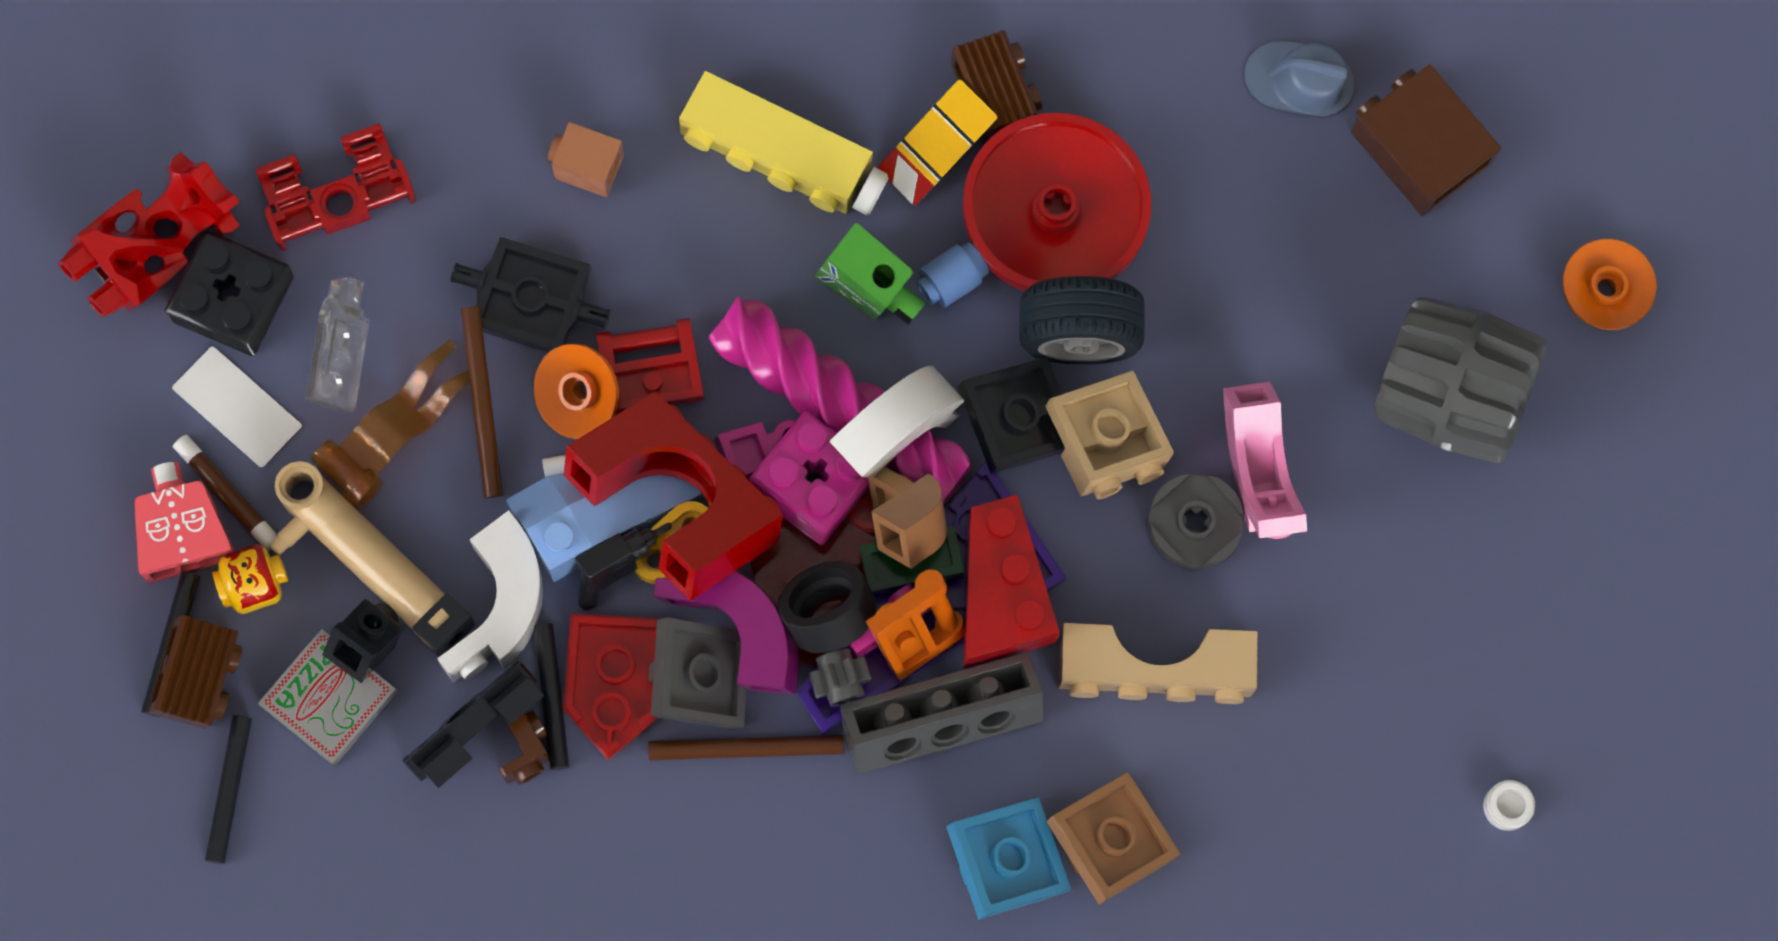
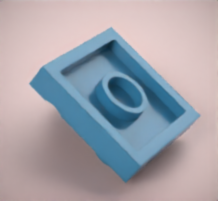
[946,797,1072,920]

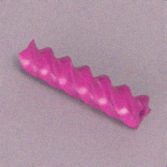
[709,295,974,507]

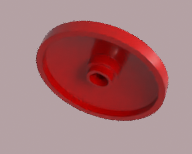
[962,113,1152,292]

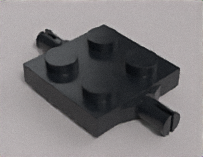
[451,237,610,352]

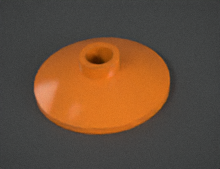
[1562,239,1657,330]
[534,343,619,439]

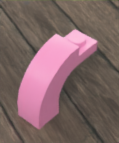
[1223,381,1307,539]

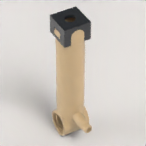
[270,461,475,657]

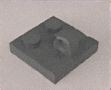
[648,617,747,730]

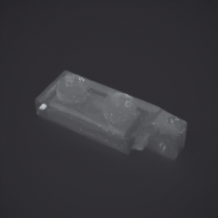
[305,277,370,413]

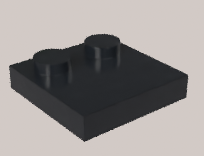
[957,357,1065,474]

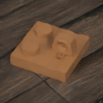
[1046,772,1181,905]

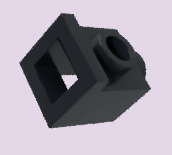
[322,599,404,683]

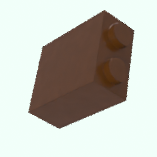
[1351,64,1502,216]

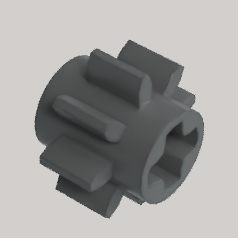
[809,648,872,707]

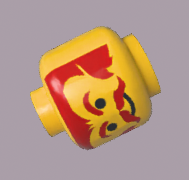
[212,544,289,614]

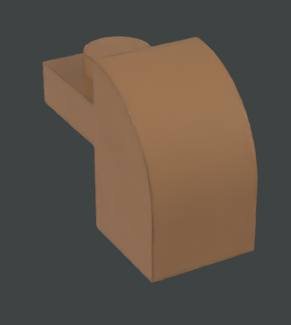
[868,466,947,569]

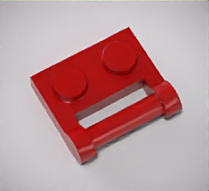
[596,318,704,416]

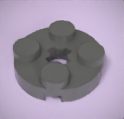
[1146,473,1244,572]

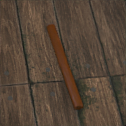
[461,306,503,498]
[649,735,844,761]

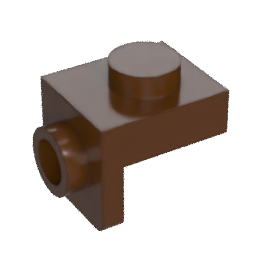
[499,710,549,785]

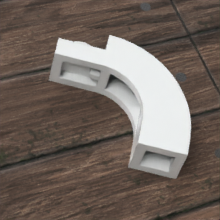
[830,366,965,478]
[437,510,543,683]

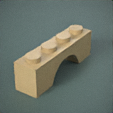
[1058,623,1258,704]

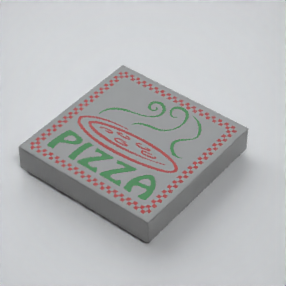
[258,629,398,767]

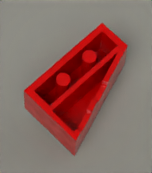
[962,494,1060,670]

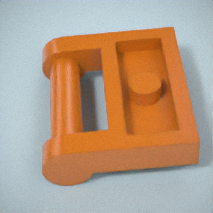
[866,570,965,681]

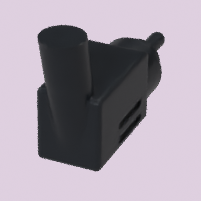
[576,523,672,610]

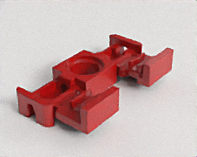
[255,123,416,250]

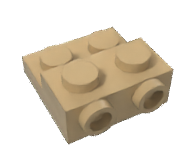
[1045,371,1174,499]

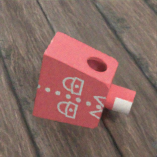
[134,462,236,584]

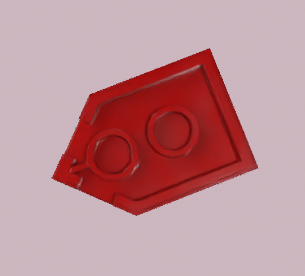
[563,613,658,761]

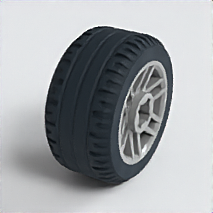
[1019,276,1145,365]

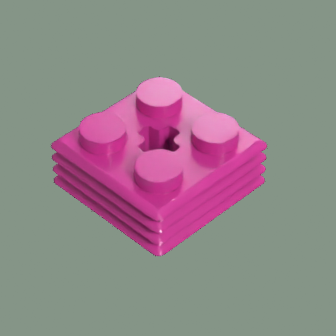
[749,412,870,545]

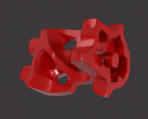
[57,152,240,318]

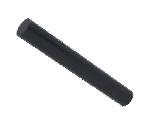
[141,572,200,717]
[534,623,569,770]
[205,715,252,864]

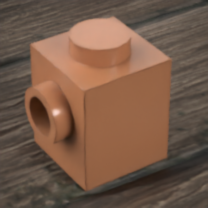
[548,122,624,198]

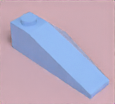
[506,473,705,583]

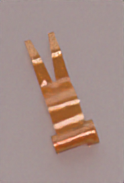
[311,340,470,509]

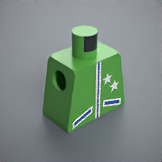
[814,223,926,325]

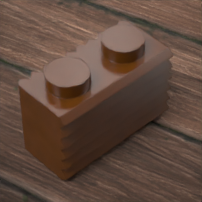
[951,30,1042,144]
[147,615,242,729]

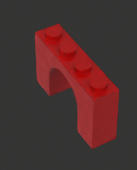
[563,391,783,601]

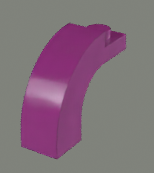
[654,571,799,695]

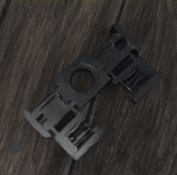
[402,660,544,788]

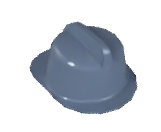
[1244,41,1354,117]

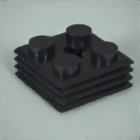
[165,231,294,356]

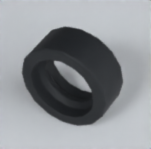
[778,561,877,653]

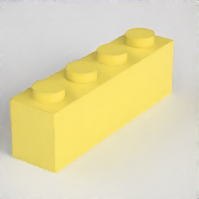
[679,71,873,214]

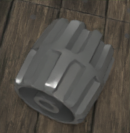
[1374,297,1547,463]

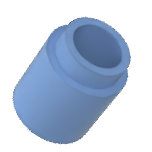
[916,242,989,308]

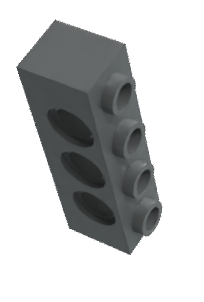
[840,652,1043,775]

